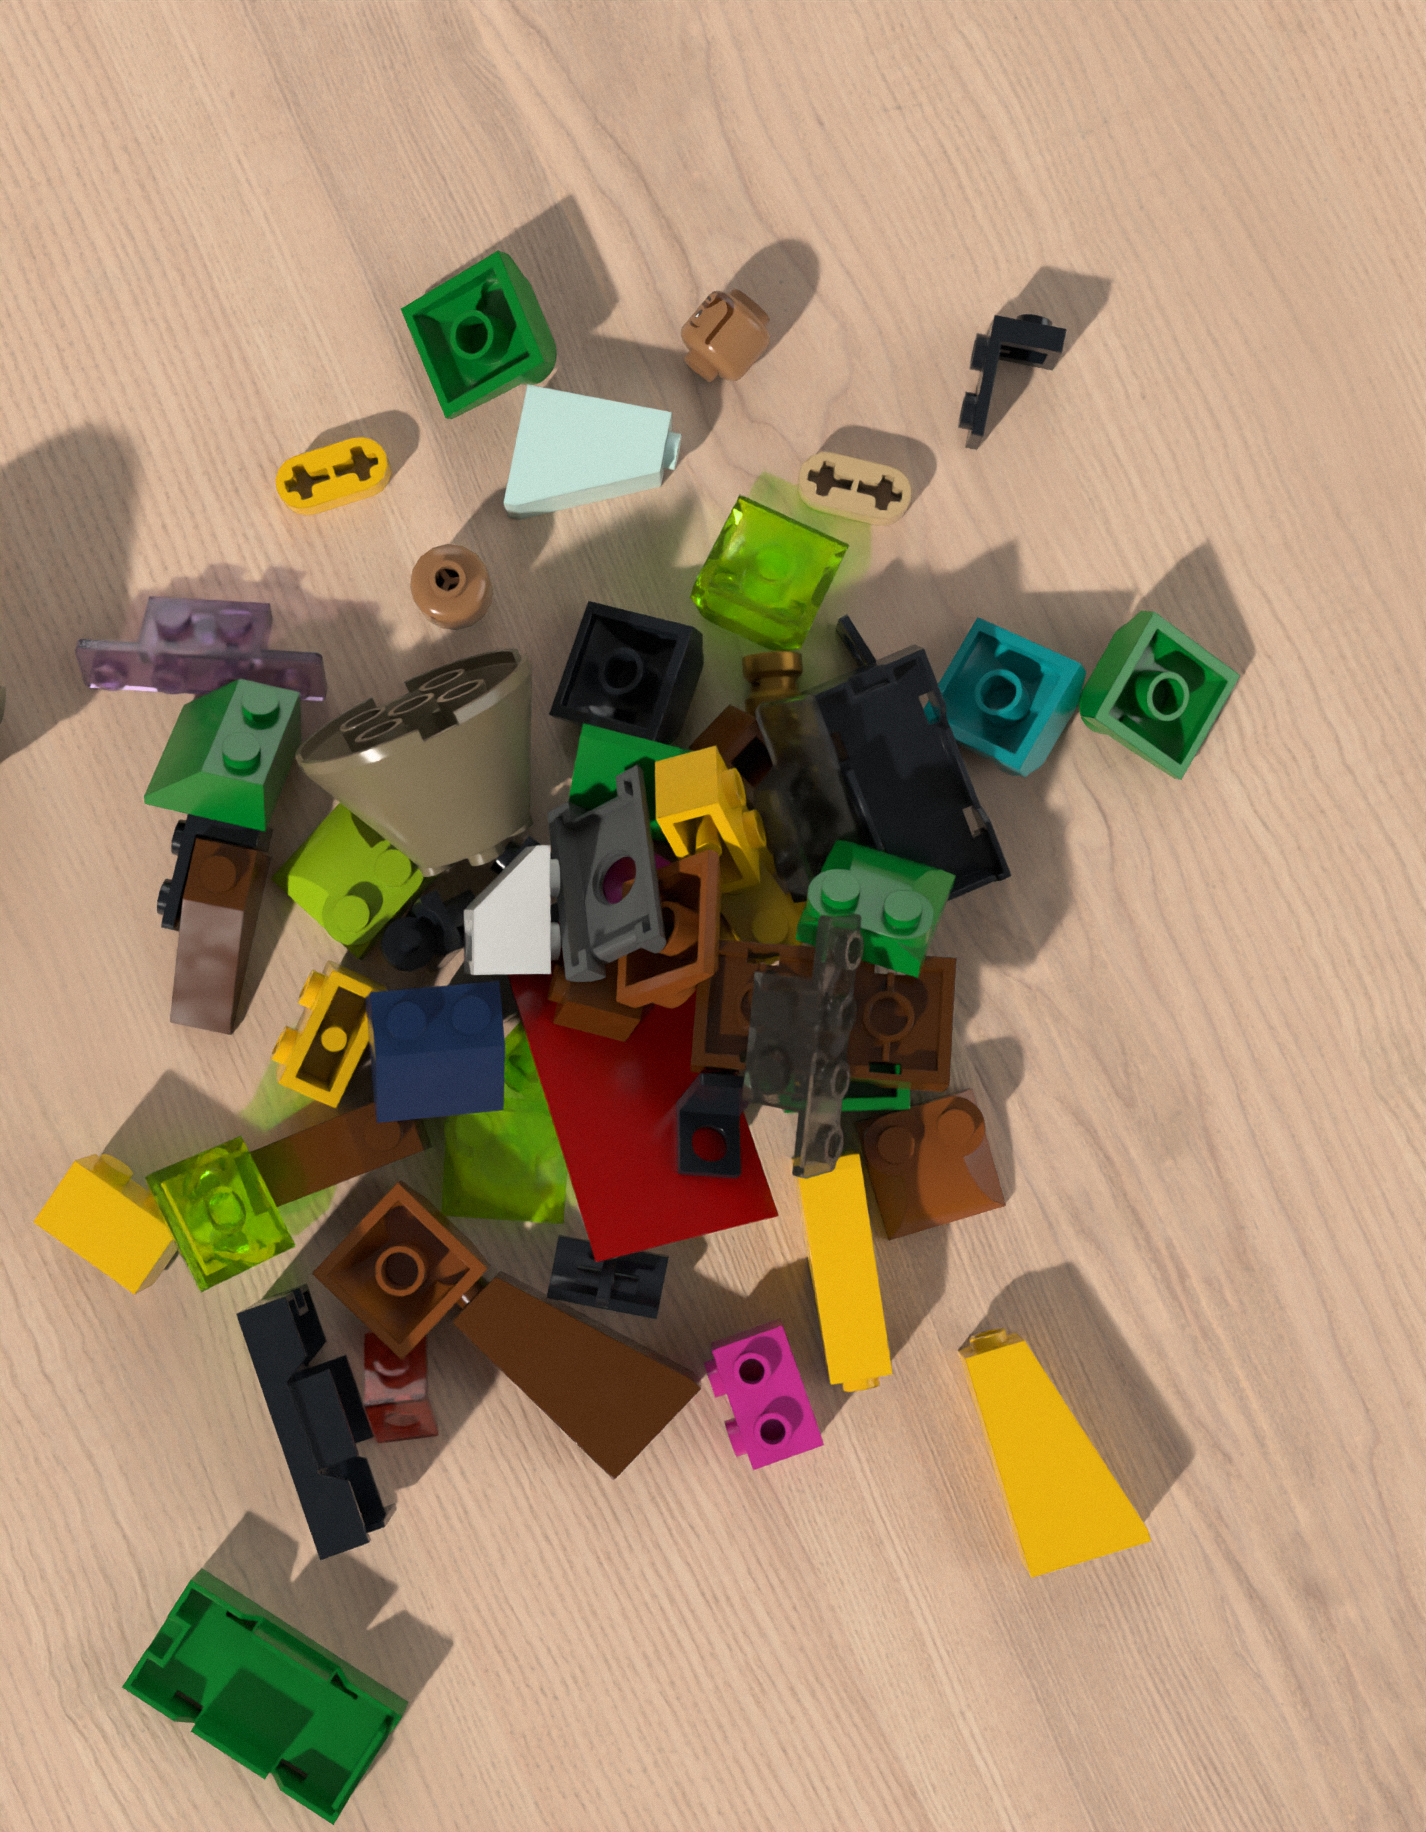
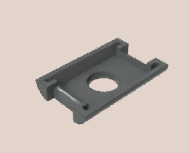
[547,765,666,982]

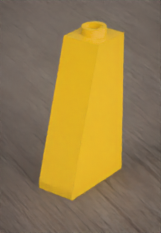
[791,1148,893,1392]
[958,1328,1151,1578]

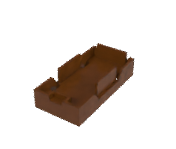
[691,940,957,1092]

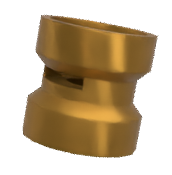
[742,651,806,722]

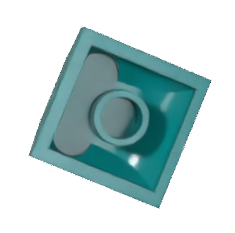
[924,617,1086,778]

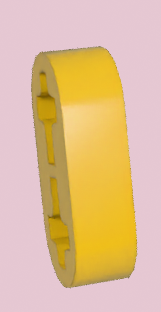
[275,437,391,516]

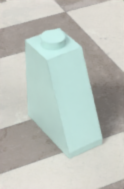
[503,384,682,520]

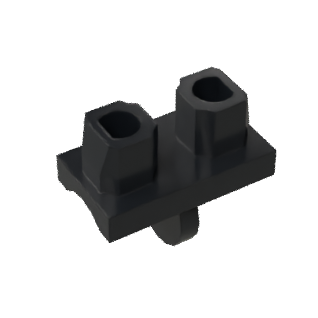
[380,889,475,973]
[547,1235,669,1319]

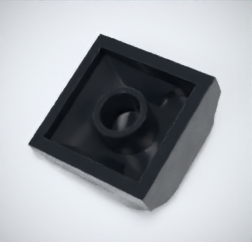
[549,601,704,745]

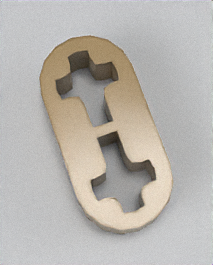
[797,452,911,526]

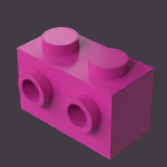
[704,1318,824,1470]

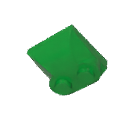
[401,250,557,419]
[1079,611,1240,780]
[796,840,956,978]

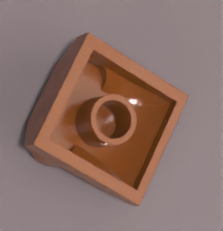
[616,849,722,1008]
[853,1088,1006,1241]
[311,1180,491,1360]

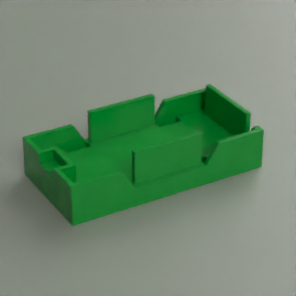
[122,1568,408,1825]

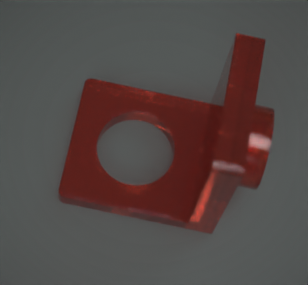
[364,1332,439,1443]

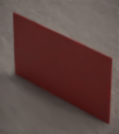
[507,922,779,1262]

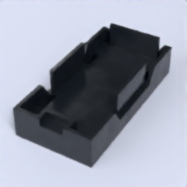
[801,644,1012,901]
[236,1283,397,1560]

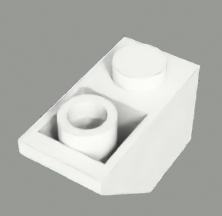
[464,845,561,975]

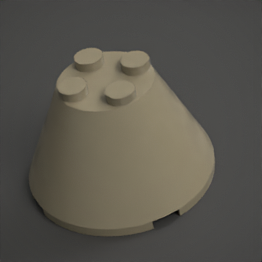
[295,649,533,877]

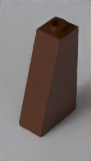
[452,1271,701,1480]

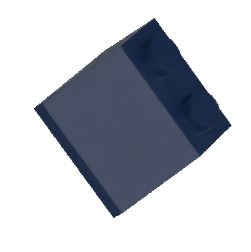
[365,981,505,1123]

